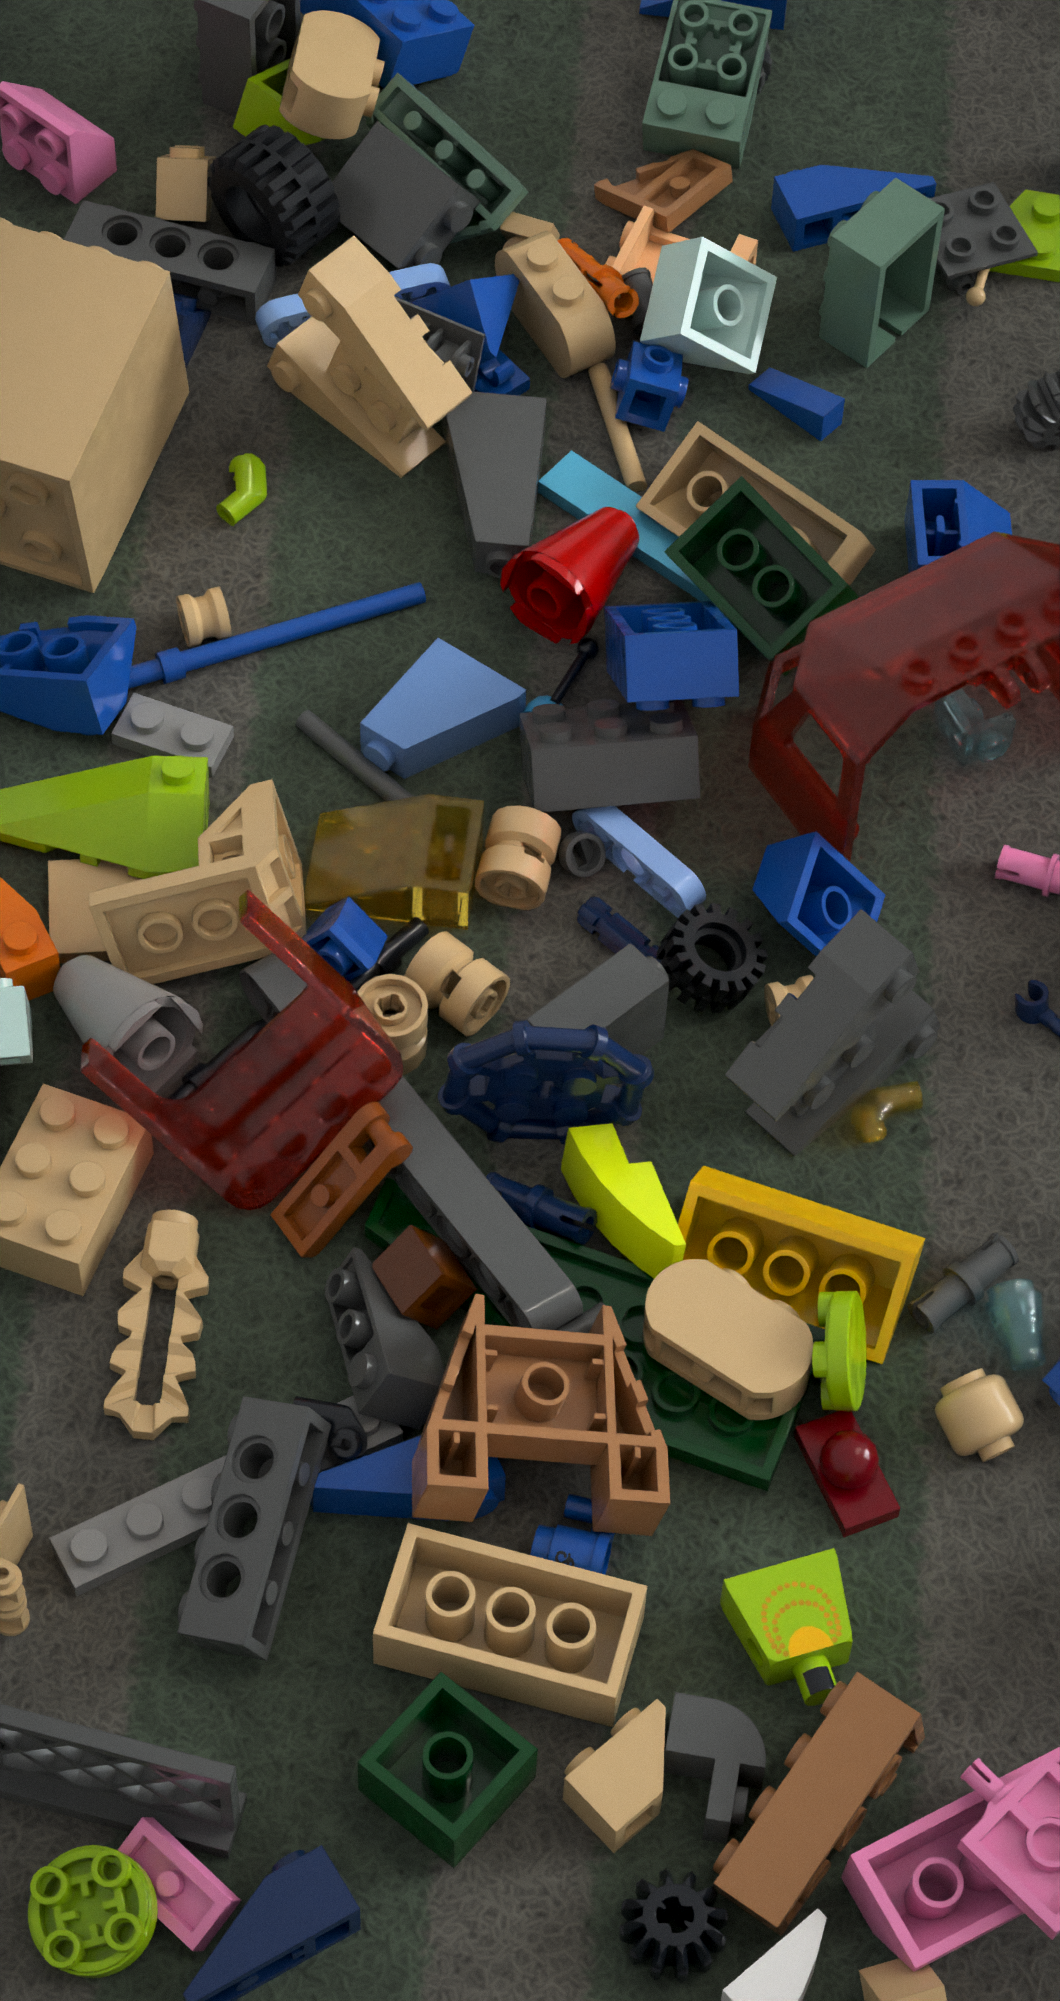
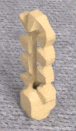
[103,1210,209,1440]

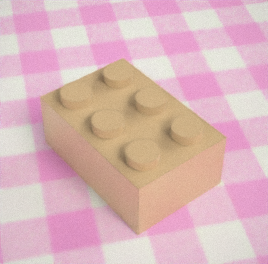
[0,1084,154,1296]

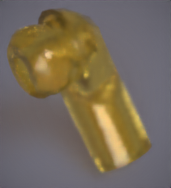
[851,1081,923,1143]

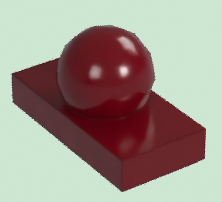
[794,1411,900,1537]

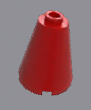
[500,507,639,645]

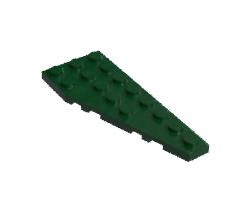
[365,1178,825,1491]

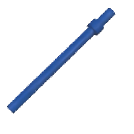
[128,582,426,689]

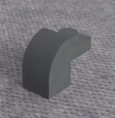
[664,1692,766,1844]

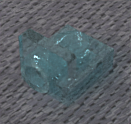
[932,680,1016,766]

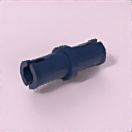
[486,1172,597,1245]

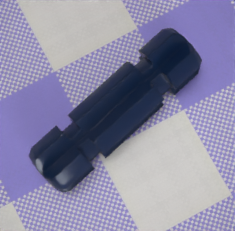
[577,896,662,963]

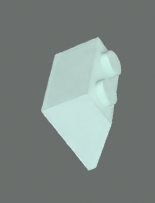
[640,237,777,374]

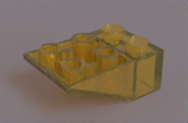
[304,794,484,930]

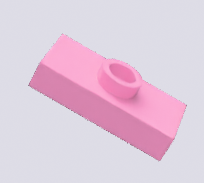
[118,1817,242,1951]

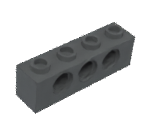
[64,200,276,325]
[177,1396,331,1661]

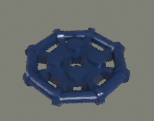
[438,1020,654,1144]

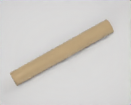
[588,363,647,492]

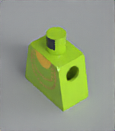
[720,1548,853,1706]

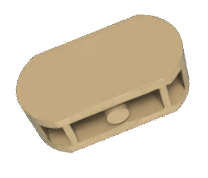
[279,10,385,139]
[495,231,616,378]
[643,1259,814,1420]

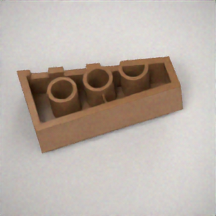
[713,1672,925,1936]

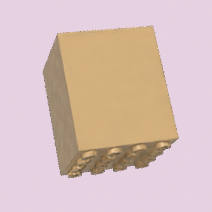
[0,217,189,593]

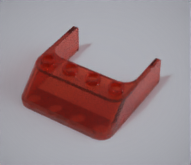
[81,890,403,1210]

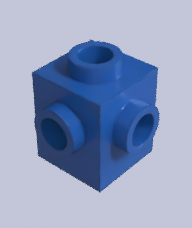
[610,341,689,432]

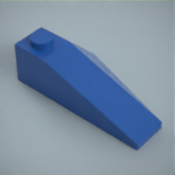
[0,615,136,735]

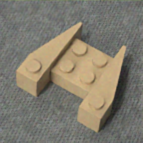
[267,236,472,478]

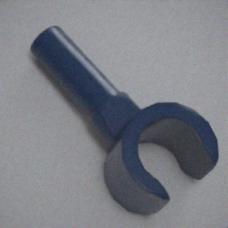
[1015,980,1060,1038]

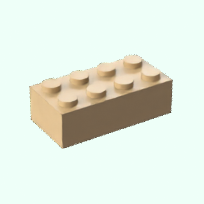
[373,1523,648,1727]

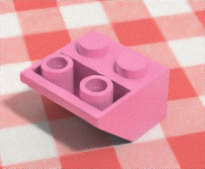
[0,81,117,204]

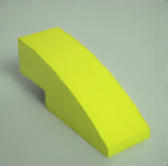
[561,1123,686,1279]

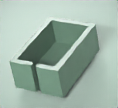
[819,178,945,368]

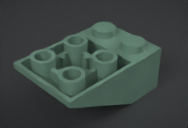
[642,0,772,169]

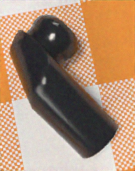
[293,1396,368,1462]

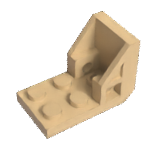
[89,779,307,984]

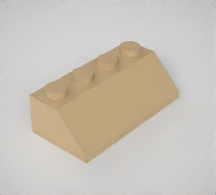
[635,421,876,586]

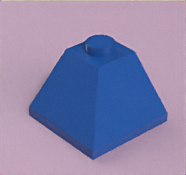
[752,831,885,956]

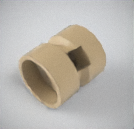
[475,805,561,910]
[405,931,510,1036]
[353,974,428,1075]

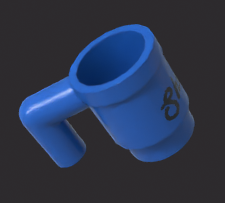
[530,1494,615,1575]

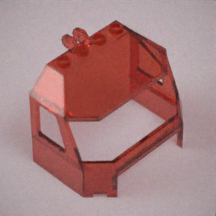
[748,531,1060,862]

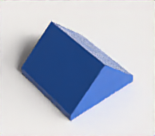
[410,274,520,363]

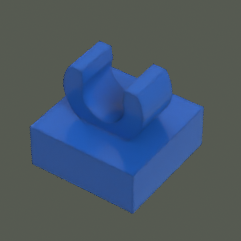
[474,349,530,396]

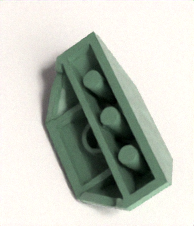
[366,72,528,244]

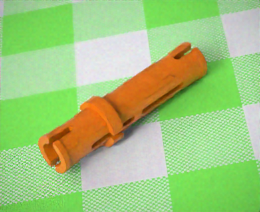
[557,238,639,318]

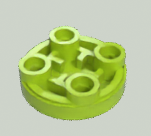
[812,1291,866,1411]
[28,1845,158,1978]

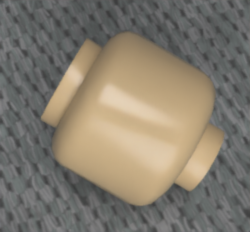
[935,1368,1024,1462]

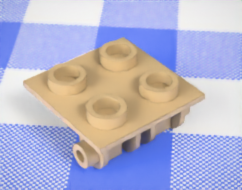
[0,1483,33,1636]

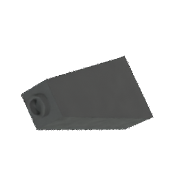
[442,391,547,578]

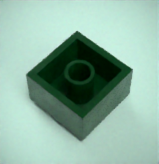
[357,1672,538,1868]

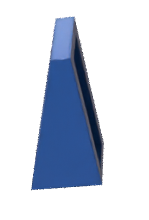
[748,367,845,442]

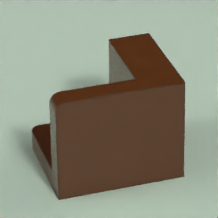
[372,1225,477,1330]

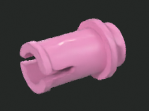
[995,844,1060,897]

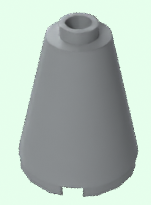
[53,955,203,1099]

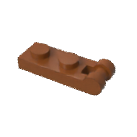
[270,1102,413,1258]

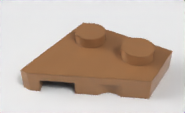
[594,149,733,233]

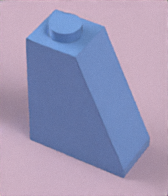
[360,638,526,779]

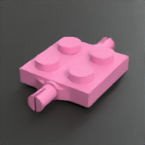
[957,1754,1060,1940]

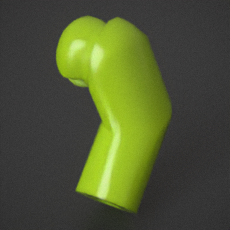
[216,453,267,526]

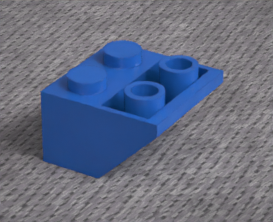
[904,480,1019,604]

